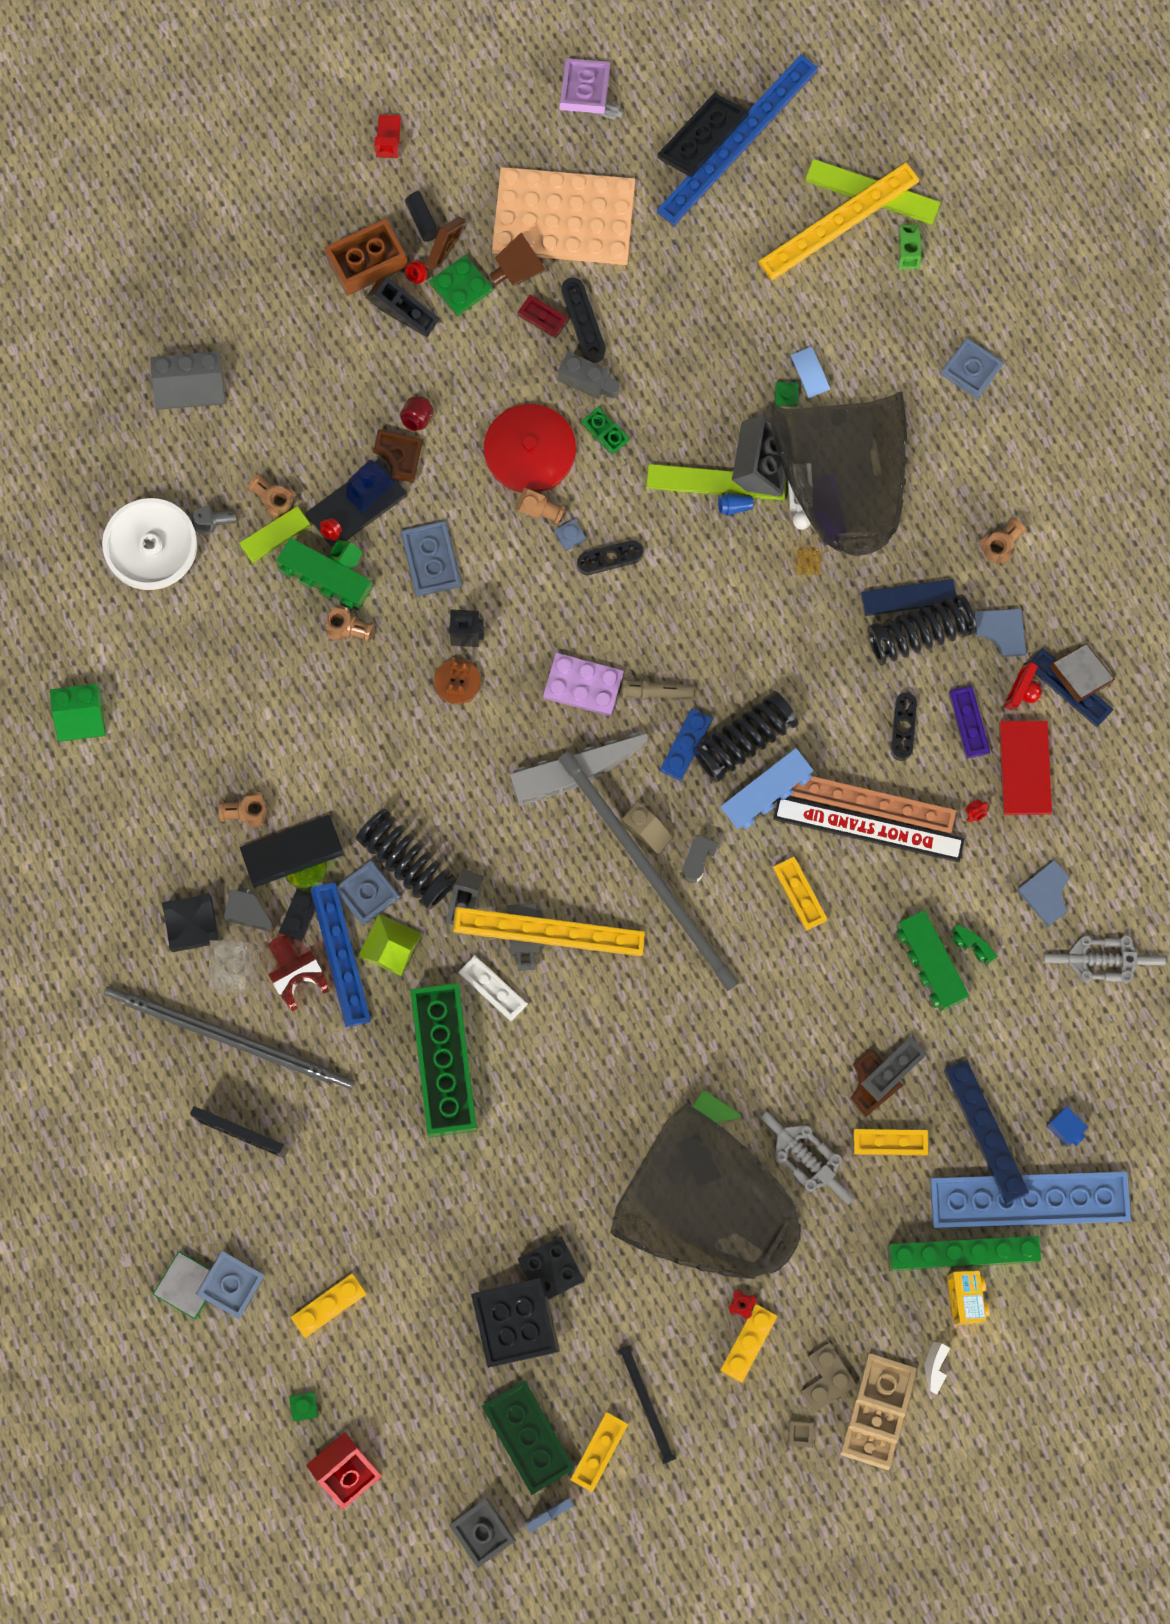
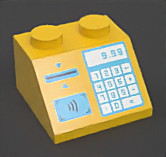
[947,1271,989,1325]

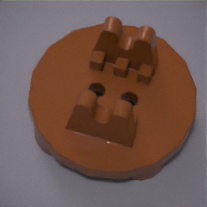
[434,658,481,704]

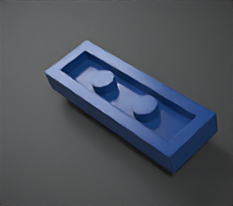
[660,708,713,781]

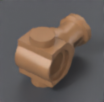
[247,473,296,519]
[515,487,565,525]
[979,517,1027,565]
[326,605,375,643]
[219,792,268,828]

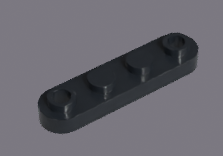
[561,278,605,363]

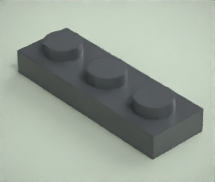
[861,1036,927,1101]

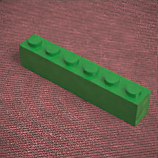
[887,1236,1041,1271]

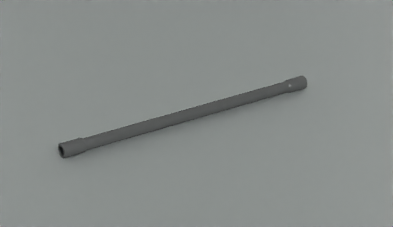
[558,751,739,991]

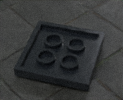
[471,1277,560,1368]

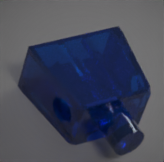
[346,459,394,513]

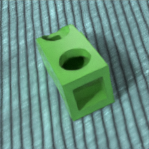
[898,225,921,269]

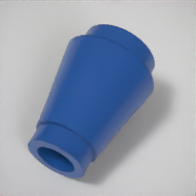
[718,493,753,516]

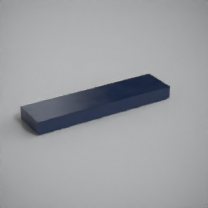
[861,579,956,616]
[1029,648,1114,728]

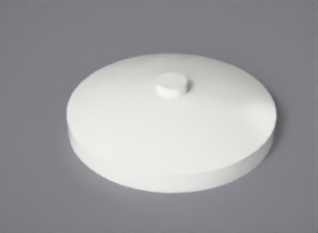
[102,498,197,590]

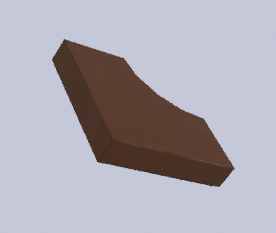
[425,216,465,270]
[373,429,423,483]
[850,1049,903,1117]

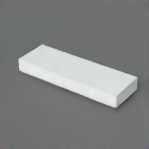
[458,955,528,1022]

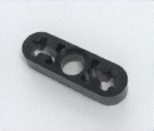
[577,540,643,575]
[891,692,917,761]

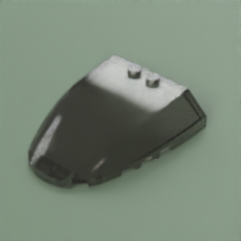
[767,392,907,556]
[610,1103,801,1279]

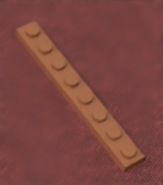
[770,766,957,833]

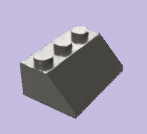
[150,351,225,410]
[732,414,792,497]

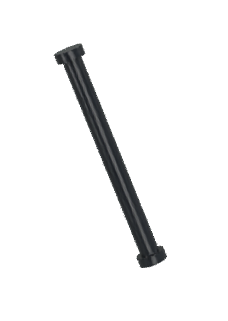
[617,1345,677,1464]

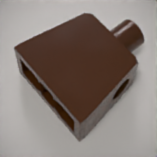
[489,232,546,286]

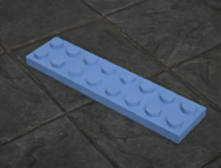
[930,1172,1131,1229]

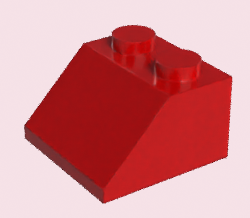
[306,1432,382,1510]

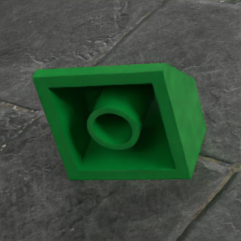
[50,684,106,742]

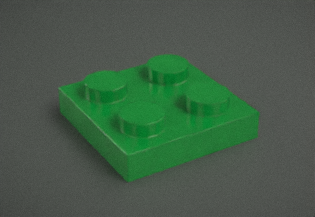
[429,255,493,317]

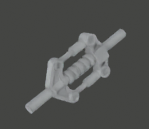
[1044,935,1166,984]
[761,1111,855,1205]

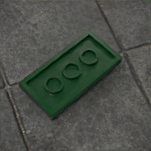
[482,1380,575,1495]

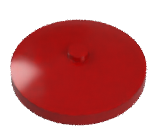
[484,404,576,493]

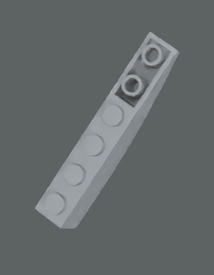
[510,733,648,806]

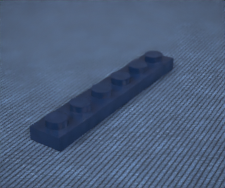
[944,1060,1029,1204]

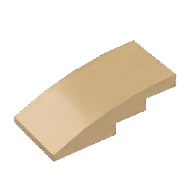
[840,1353,917,1470]

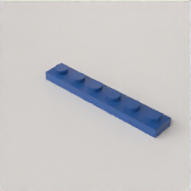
[310,883,371,1027]

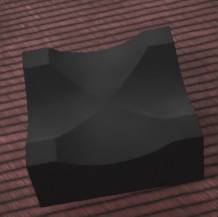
[162,893,220,952]
[517,1236,584,1300]

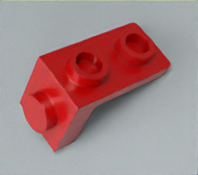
[374,115,401,158]

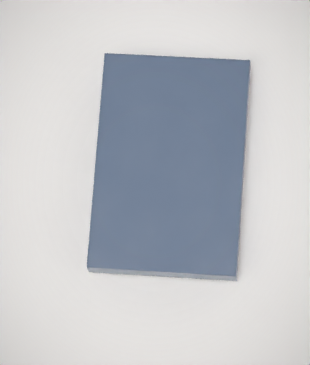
[400,520,462,597]

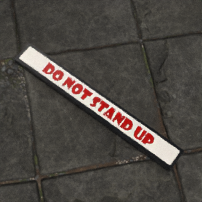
[773,797,965,863]

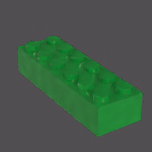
[410,983,477,1138]

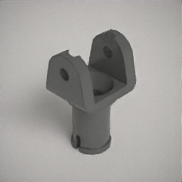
[192,505,236,533]

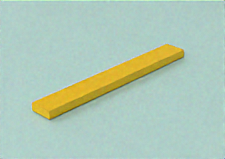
[758,162,919,281]
[453,907,645,956]

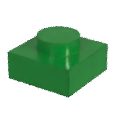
[775,382,798,407]
[289,1392,318,1422]

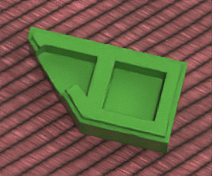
[690,1090,741,1125]

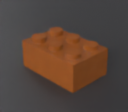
[324,218,407,296]

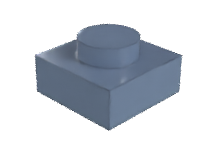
[554,519,586,551]

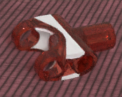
[268,935,329,1012]

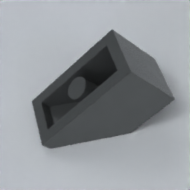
[446,869,484,925]
[224,888,274,932]

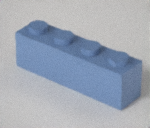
[720,748,814,830]

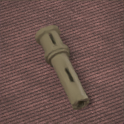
[622,678,694,700]

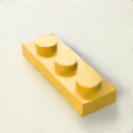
[772,857,828,931]
[853,1129,928,1156]
[291,1274,366,1338]
[720,1304,777,1383]
[571,1412,628,1492]

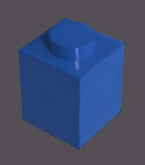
[1046,1107,1088,1147]

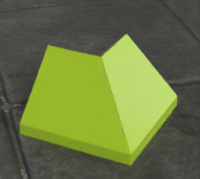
[358,914,422,977]

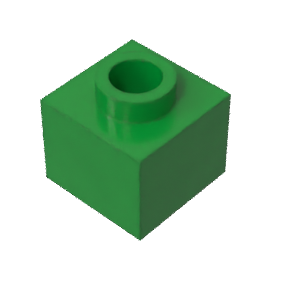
[327,540,363,570]

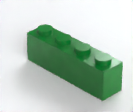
[276,538,373,611]
[895,910,969,1012]

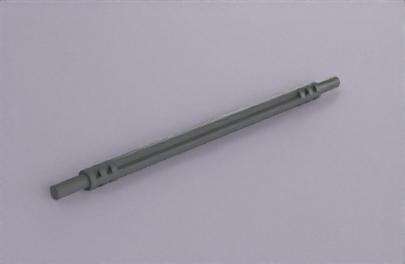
[104,986,354,1090]

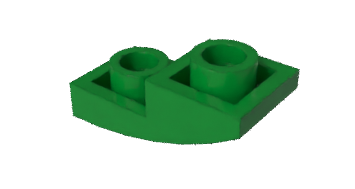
[580,407,630,455]
[951,925,998,966]

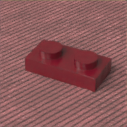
[518,295,568,339]

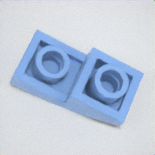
[791,347,830,398]

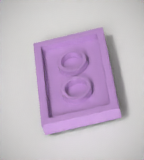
[560,58,610,114]
[543,653,624,717]

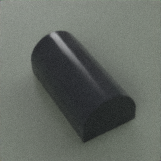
[405,191,439,242]

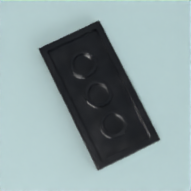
[657,93,749,178]
[305,459,407,548]
[240,814,344,888]
[190,1106,289,1159]

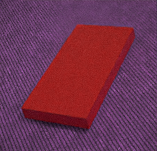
[999,721,1052,815]

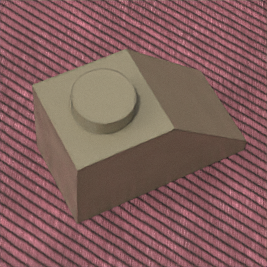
[622,802,673,856]

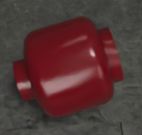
[400,396,434,431]

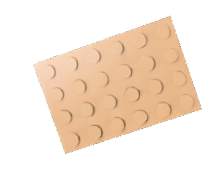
[492,167,635,265]

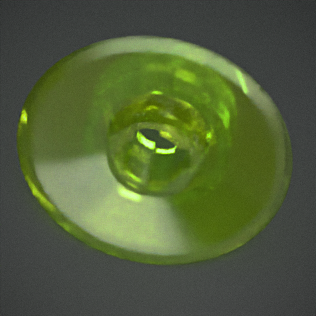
[285,862,327,888]

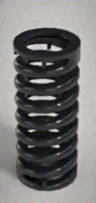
[867,594,976,666]
[692,691,799,783]
[356,809,457,910]

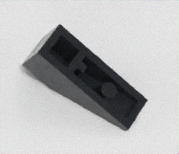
[365,276,439,337]

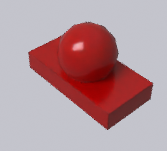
[1003,662,1042,710]

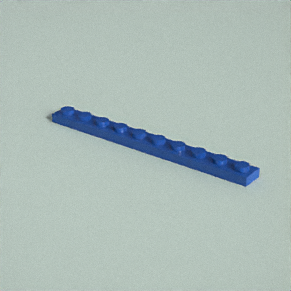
[657,54,818,226]

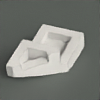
[925,1342,950,1394]

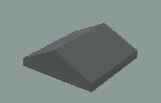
[449,1498,516,1568]

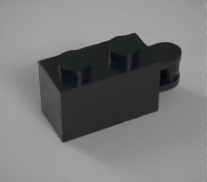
[449,609,485,647]

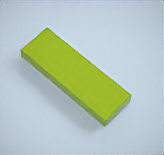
[239,506,311,564]

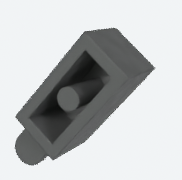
[558,351,620,399]
[507,903,544,971]

